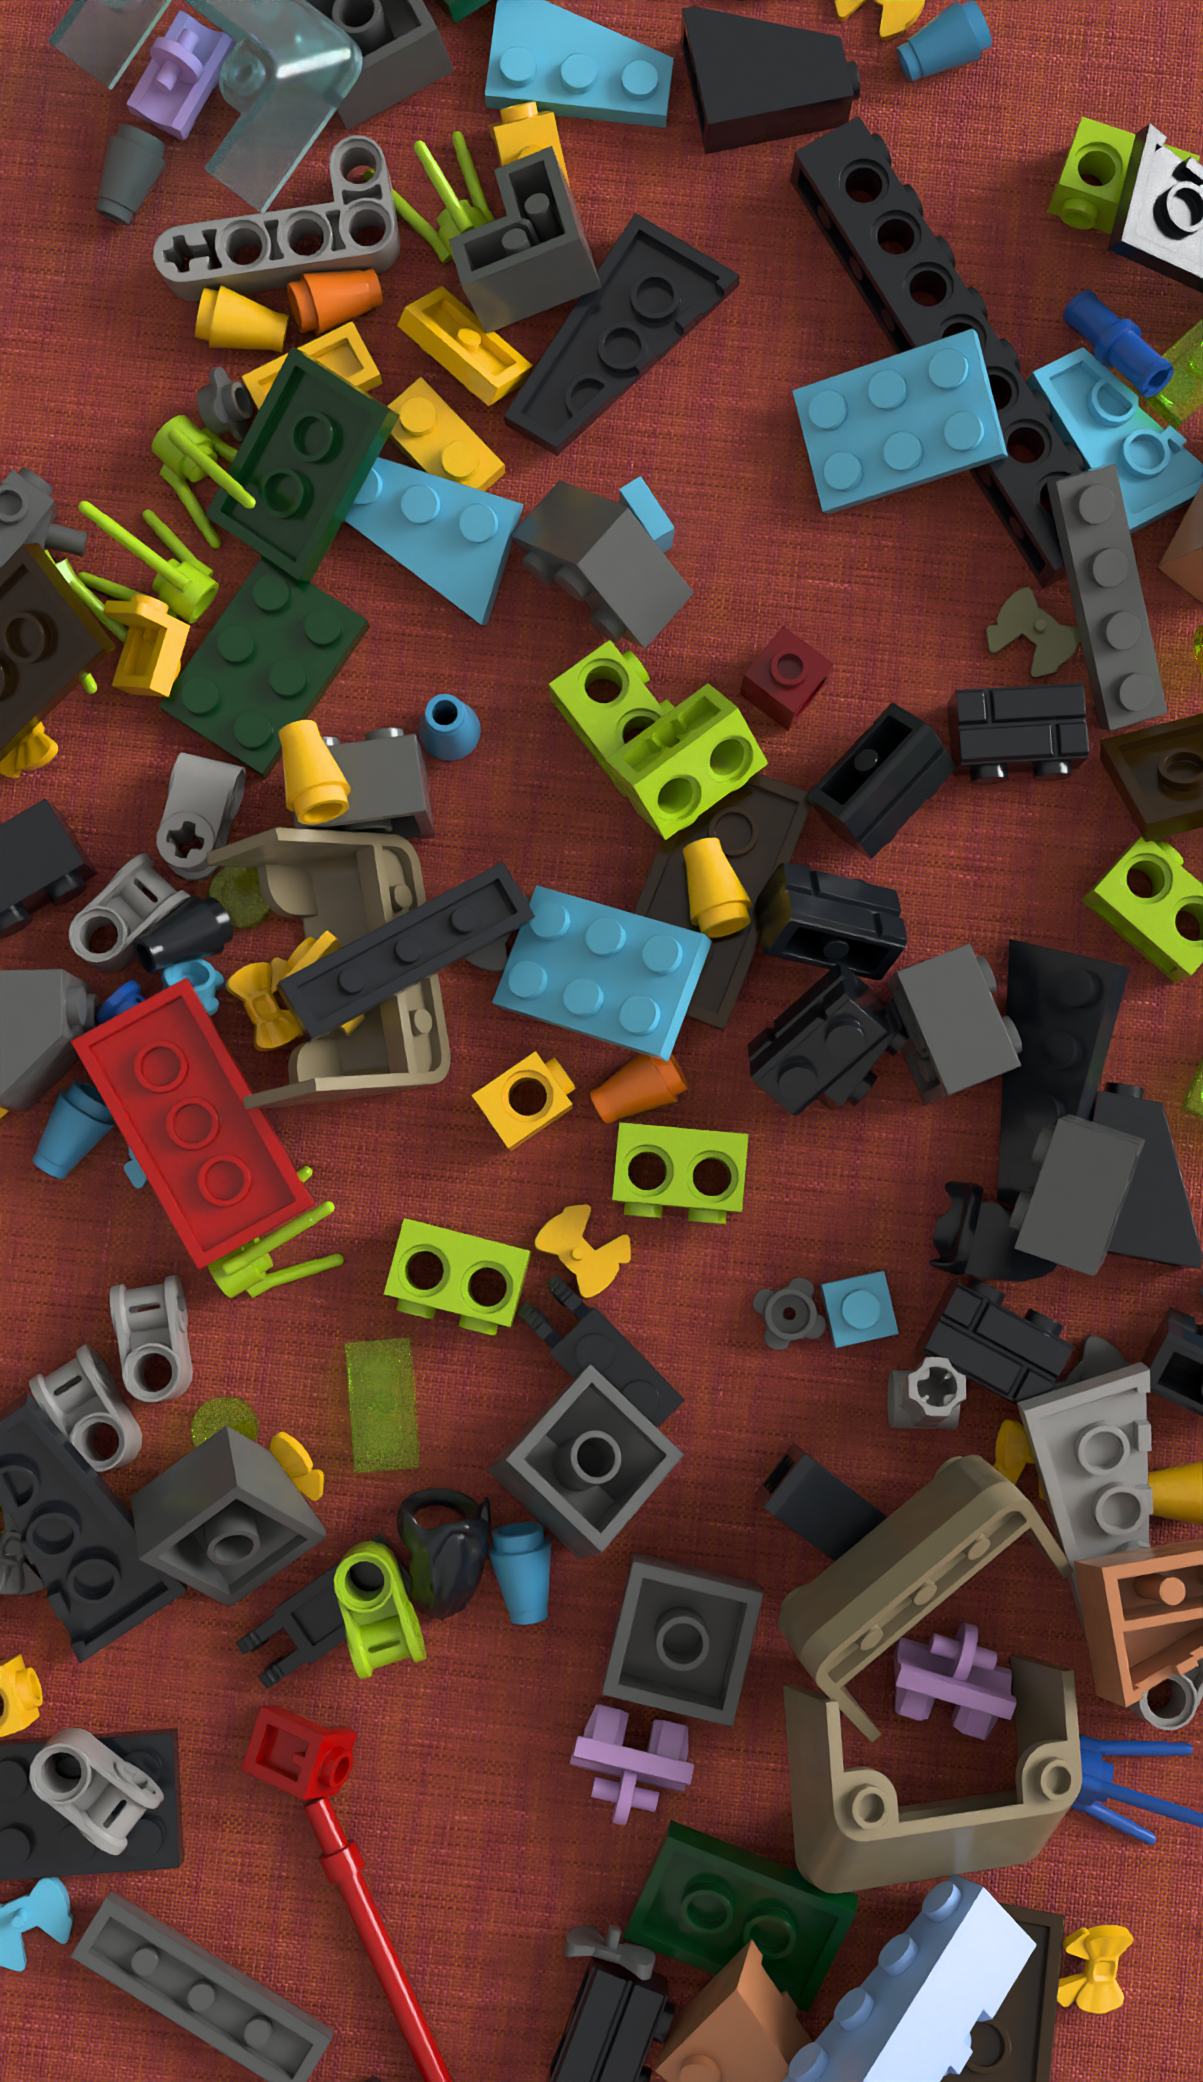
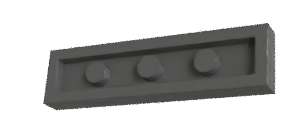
[1046,464,1168,731]
[70,1891,334,2082]

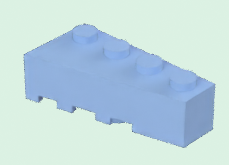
[782,1874,1037,2082]

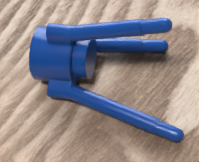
[1070,1734,1203,1845]

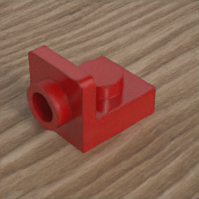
[241,1705,357,1800]

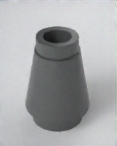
[94,124,167,226]

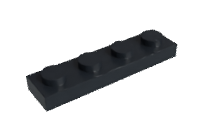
[276,862,535,1043]

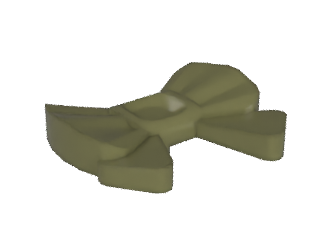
[986,587,1081,679]

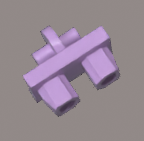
[126,10,237,140]
[893,1622,1017,1740]
[569,1705,694,1826]

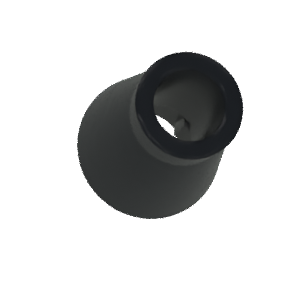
[133,896,233,973]

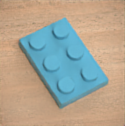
[792,328,1008,514]
[492,885,712,1062]

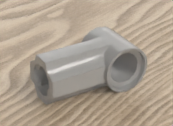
[887,1357,966,1430]

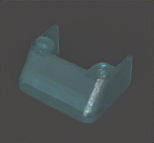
[48,0,362,213]

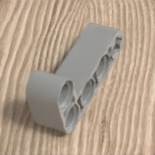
[153,135,400,301]

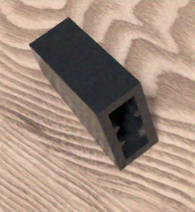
[680,6,860,154]
[1090,1082,1203,1269]
[754,1442,888,1561]

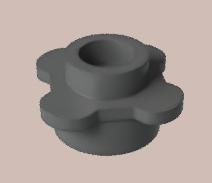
[197,367,253,442]
[753,1277,825,1350]

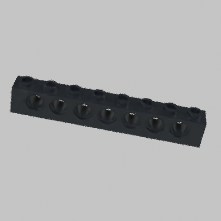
[790,116,1085,589]

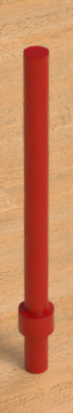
[303,1796,453,2082]

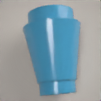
[896,0,992,83]
[418,694,481,761]
[32,1080,116,1179]
[488,1521,552,1625]

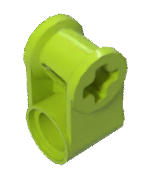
[334,1541,426,1680]

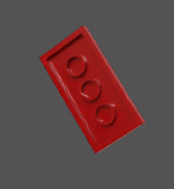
[71,978,315,1270]

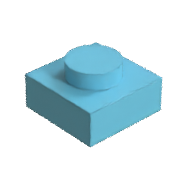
[619,476,675,553]
[819,1271,899,1348]

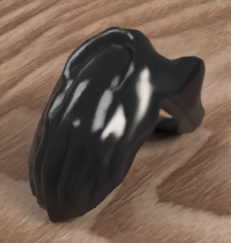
[929,1181,1058,1282]
[396,1489,491,1621]

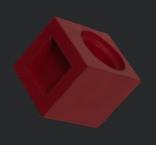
[739,626,834,731]

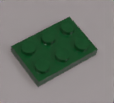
[205,347,400,582]
[158,555,370,779]
[622,1820,858,2013]

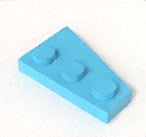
[485,0,674,128]
[1026,347,1203,534]
[344,457,524,625]

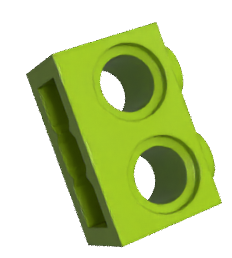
[1047,116,1200,234]
[549,640,675,797]
[605,683,768,840]
[1080,835,1203,983]
[612,1122,749,1224]
[384,1218,532,1336]

